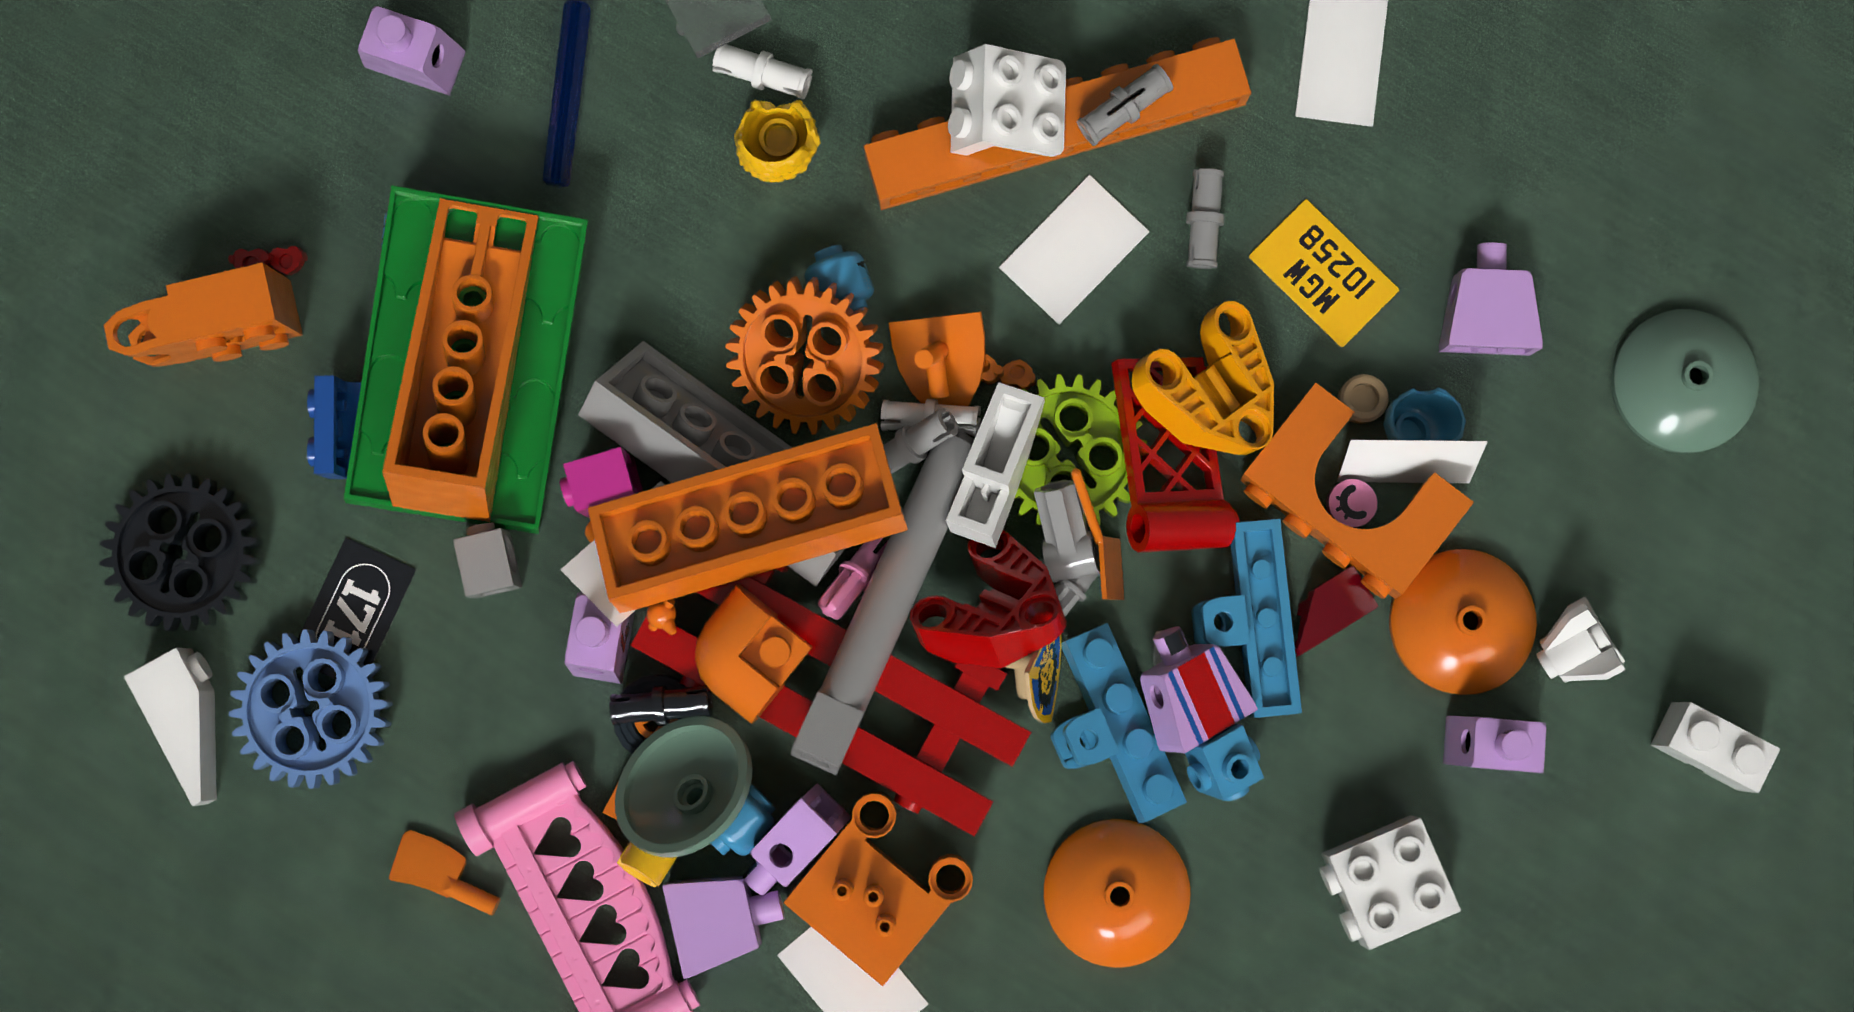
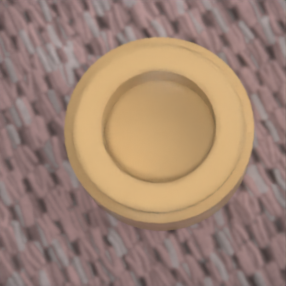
[1337,374,1389,424]

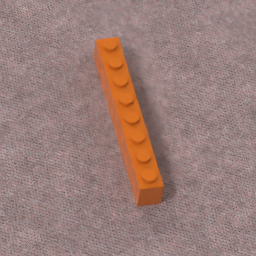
[864,37,1251,210]

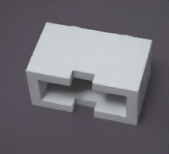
[1651,702,1780,793]

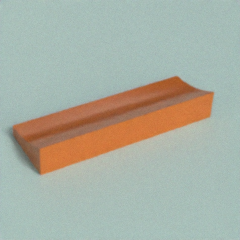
[588,423,908,613]

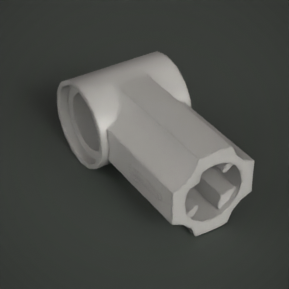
[1034,480,1100,582]

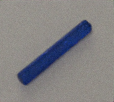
[543,0,591,187]

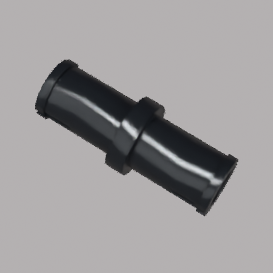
[609,684,713,726]

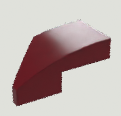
[1294,565,1379,657]

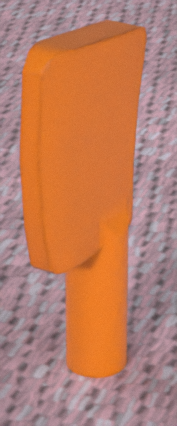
[389,830,501,916]

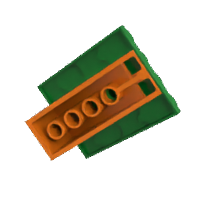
[344,185,588,534]

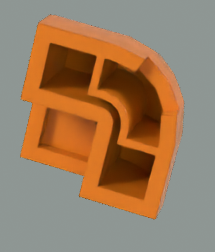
[695,584,813,724]

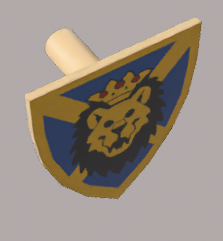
[1005,635,1062,723]

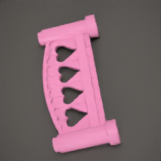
[454,761,700,1012]

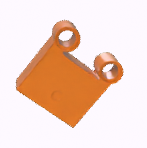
[783,791,973,986]

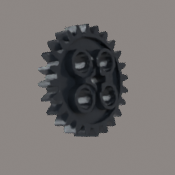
[99,474,263,631]

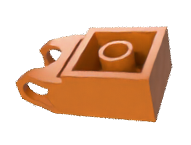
[104,262,303,367]

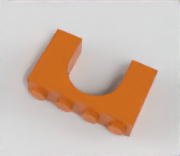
[1240,383,1474,599]

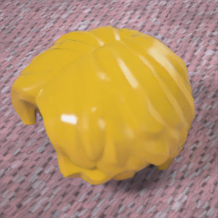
[734,99,821,183]

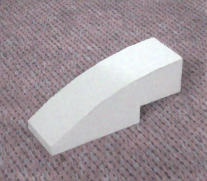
[946,382,1045,548]

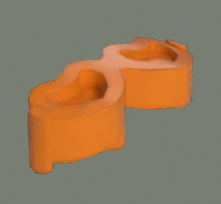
[981,353,1036,390]

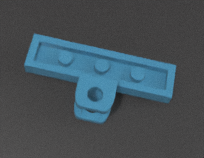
[1191,519,1302,718]
[1050,623,1187,823]

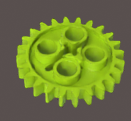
[1014,374,1147,527]

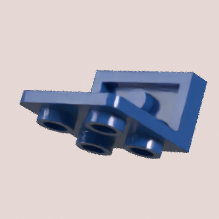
[307,375,361,479]

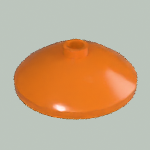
[1389,549,1537,695]
[1043,819,1190,968]

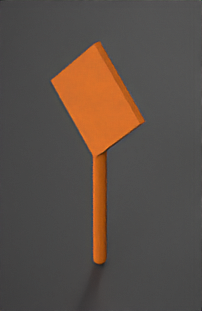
[1071,468,1125,600]

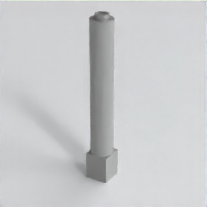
[791,431,974,775]

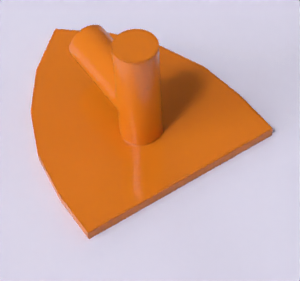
[888,311,986,406]

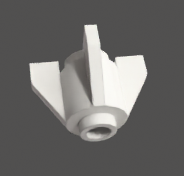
[1536,597,1626,683]

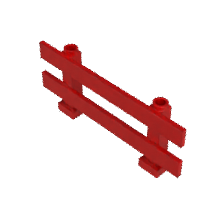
[630,566,1032,837]

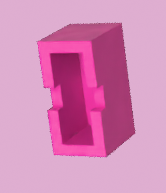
[559,447,644,518]

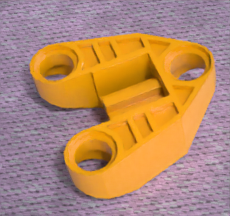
[1131,301,1274,455]

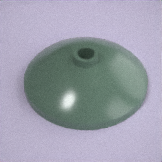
[1611,309,1759,453]
[615,716,752,858]

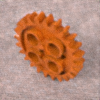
[725,276,884,435]

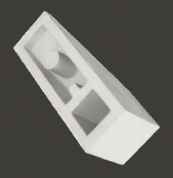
[124,648,217,806]

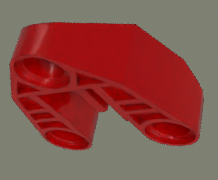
[910,530,1066,668]

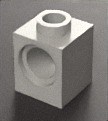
[453,523,522,599]

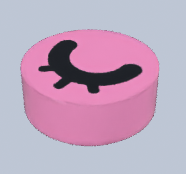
[1326,479,1377,528]

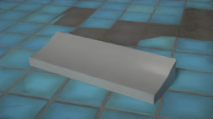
[578,341,845,586]

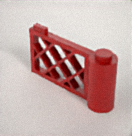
[1111,357,1239,552]

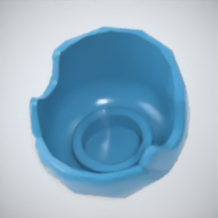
[1383,387,1466,441]

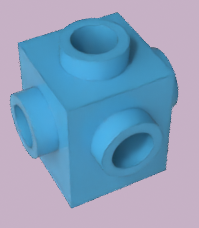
[1185,723,1264,801]

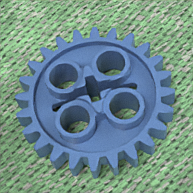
[229,629,393,789]

